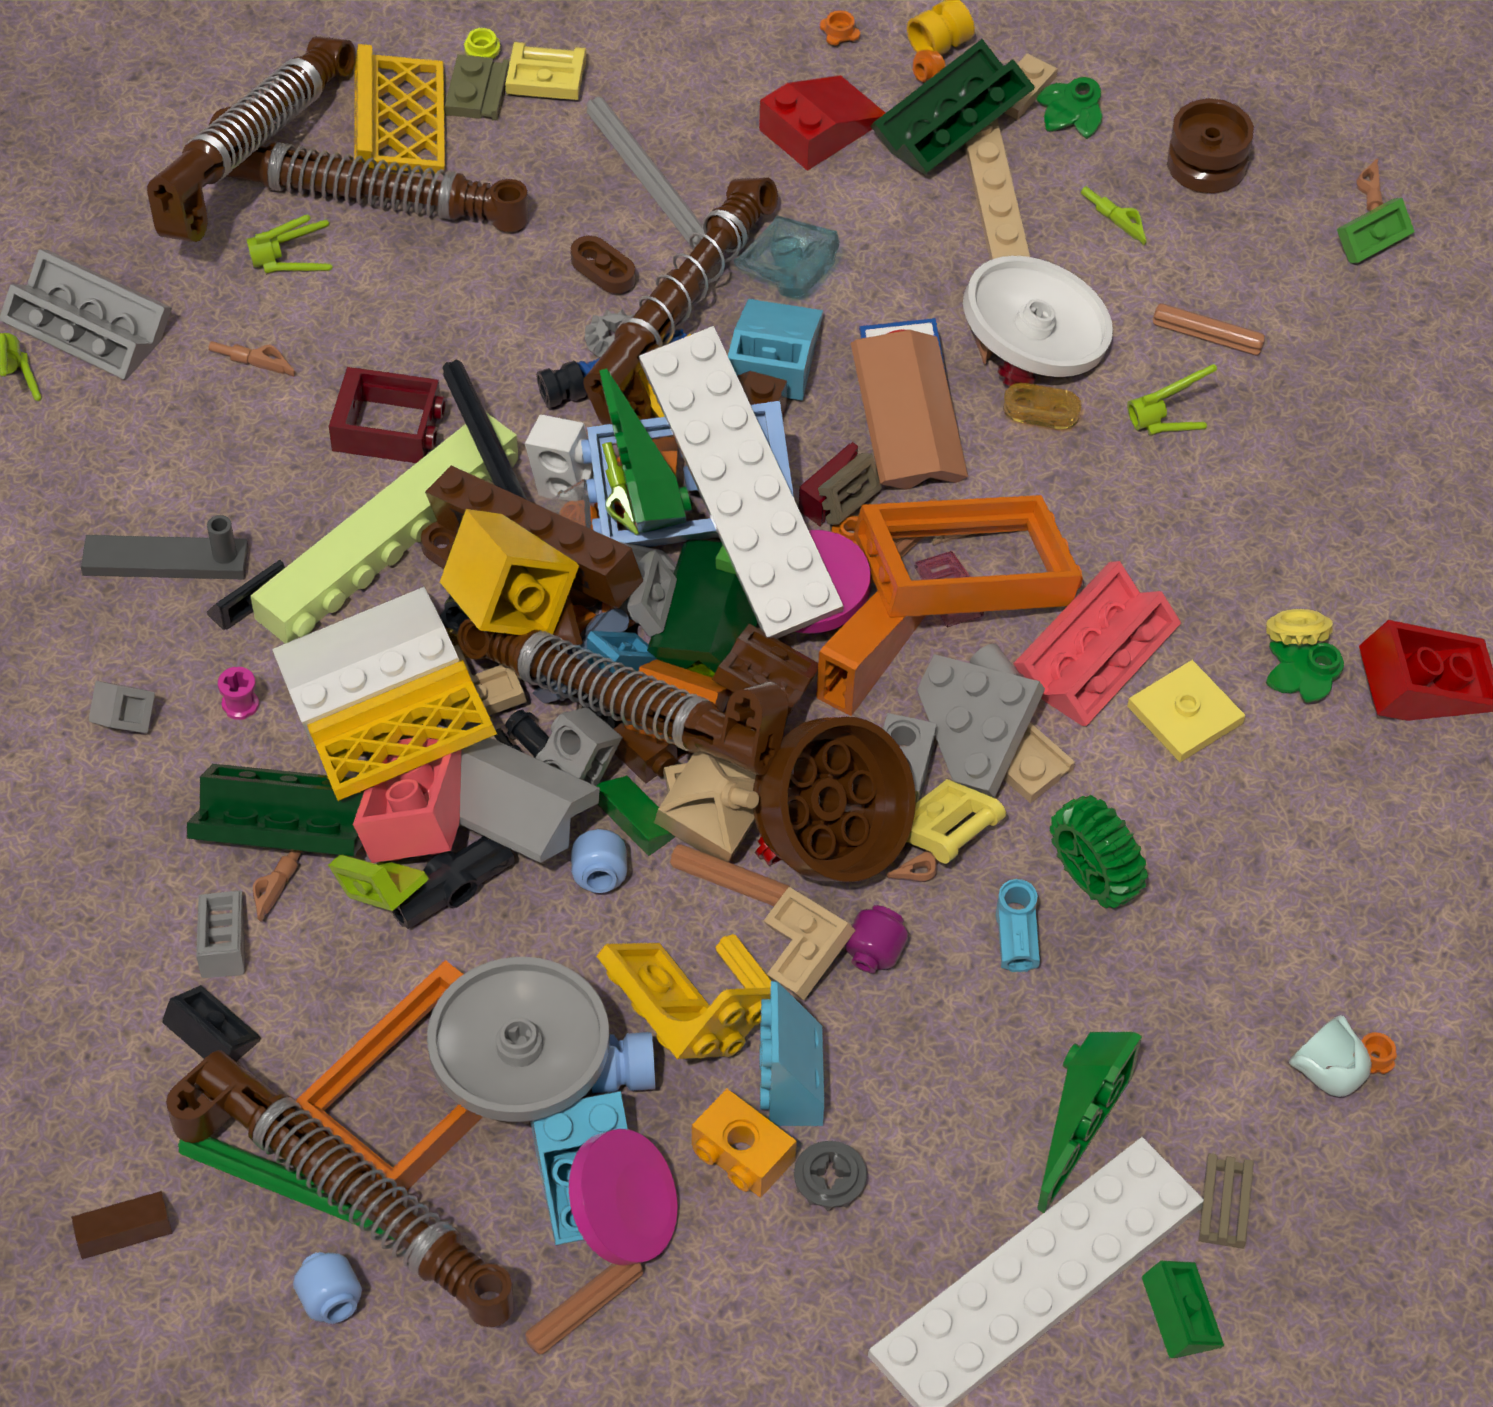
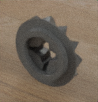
[794,1141,867,1211]

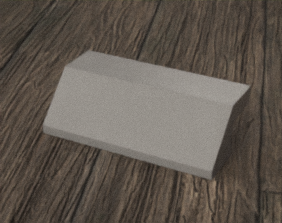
[0,249,172,380]
[459,737,600,863]

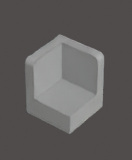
[89,681,155,733]

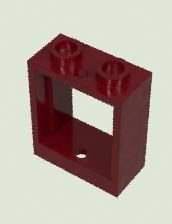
[329,367,446,463]

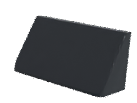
[207,560,285,630]
[162,985,261,1062]

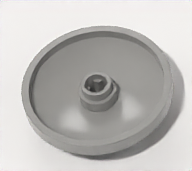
[427,957,610,1122]

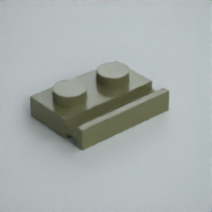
[445,54,509,121]

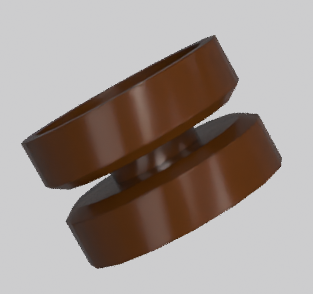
[1167,98,1254,194]

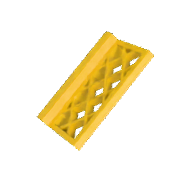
[354,44,445,174]
[307,660,497,801]

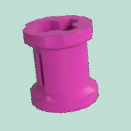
[217,667,259,720]

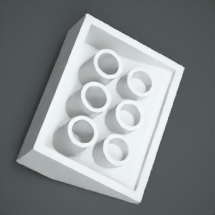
[272,587,459,747]

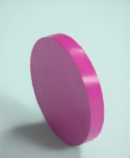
[795,530,871,633]
[569,1129,677,1266]

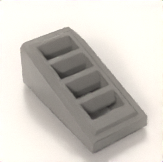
[196,890,245,978]

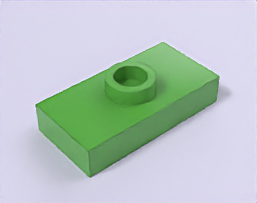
[1337,198,1415,263]

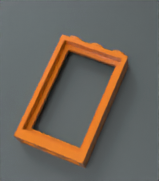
[854,495,1083,618]
[296,960,483,1200]

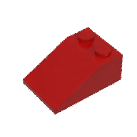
[759,75,886,171]
[1359,620,1493,721]

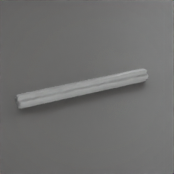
[587,97,704,247]

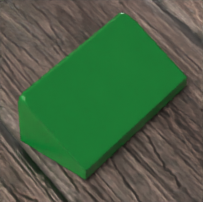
[596,775,676,856]
[1142,1261,1225,1358]

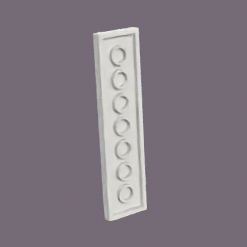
[639,326,844,639]
[868,1137,1204,1407]

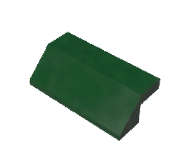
[870,39,1036,174]
[647,539,758,673]
[187,763,365,856]

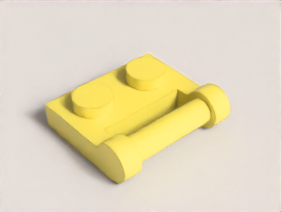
[505,42,586,100]
[906,779,1006,864]

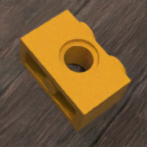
[691,1088,797,1198]

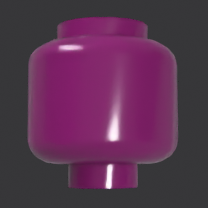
[845,905,908,973]

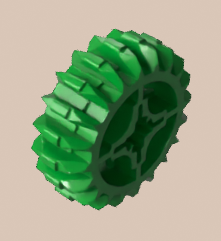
[1050,795,1148,908]

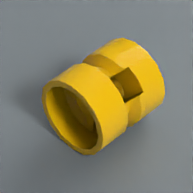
[906,0,975,55]

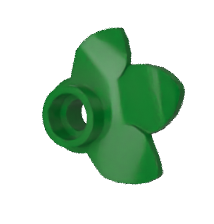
[1036,77,1103,139]
[1266,641,1344,703]

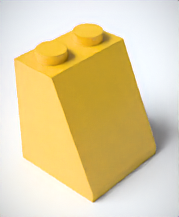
[440,509,579,635]

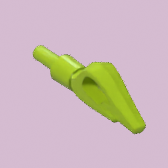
[1081,186,1147,245]
[602,442,640,535]

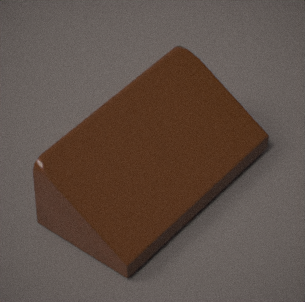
[71,1191,173,1259]

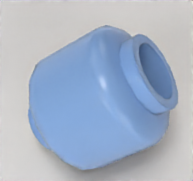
[571,829,627,893]
[293,1252,362,1324]

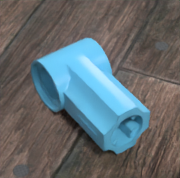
[995,879,1040,972]

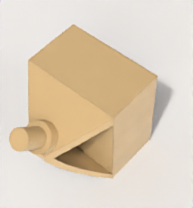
[654,751,759,862]

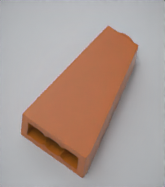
[816,591,926,716]

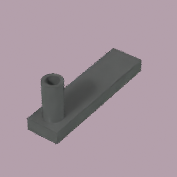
[81,515,249,580]

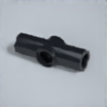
[392,836,514,929]

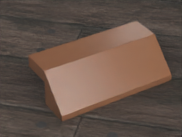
[851,330,968,490]

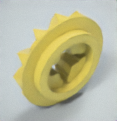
[1266,609,1333,646]

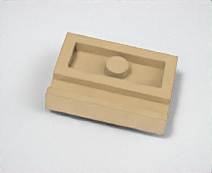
[1004,722,1075,804]

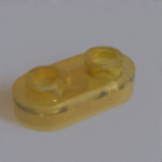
[1003,383,1082,429]

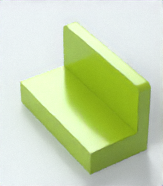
[328,855,429,911]

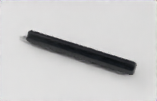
[442,359,527,500]

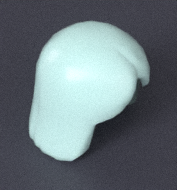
[1289,1015,1372,1097]

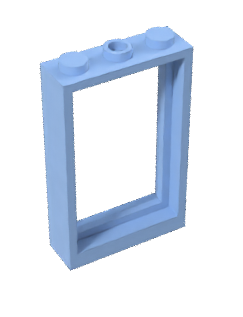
[581,401,794,547]

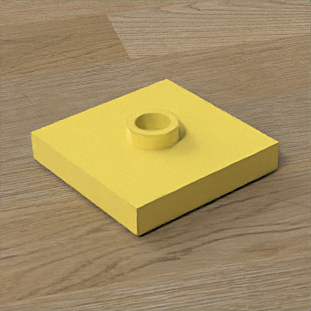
[1127,660,1245,762]

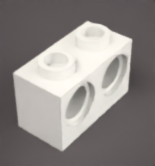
[525,414,594,503]

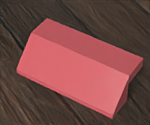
[1013,561,1181,726]

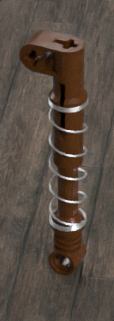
[583,178,778,425]

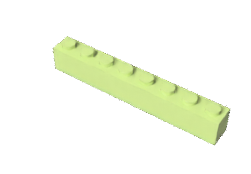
[251,412,518,644]

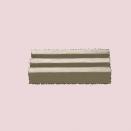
[818,453,881,525]
[1198,1153,1254,1249]

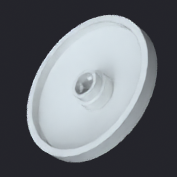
[963,256,1113,377]

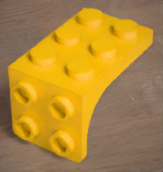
[596,943,771,1059]

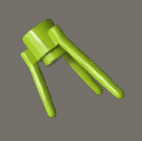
[246,215,333,274]
[0,333,42,401]
[1127,364,1217,436]

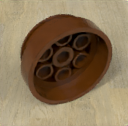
[753,717,916,882]

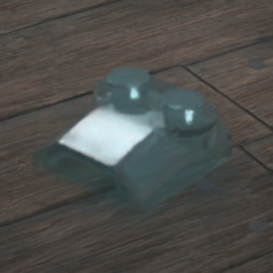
[734,216,840,298]

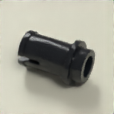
[505,710,549,758]

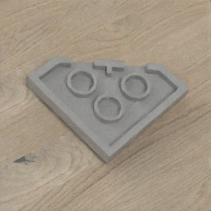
[917,654,1045,798]

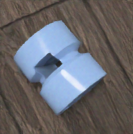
[592,1032,655,1093]

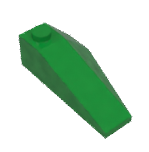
[599,369,692,533]
[1037,1032,1142,1213]

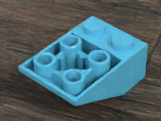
[728,299,823,401]
[759,981,824,1126]
[530,1091,628,1245]

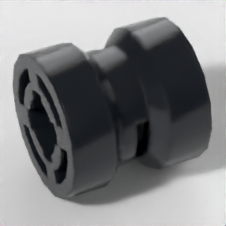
[536,360,586,408]

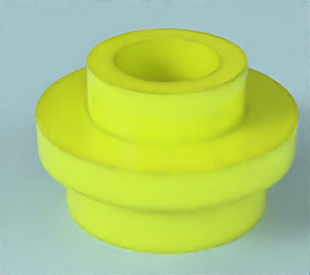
[464,28,500,58]

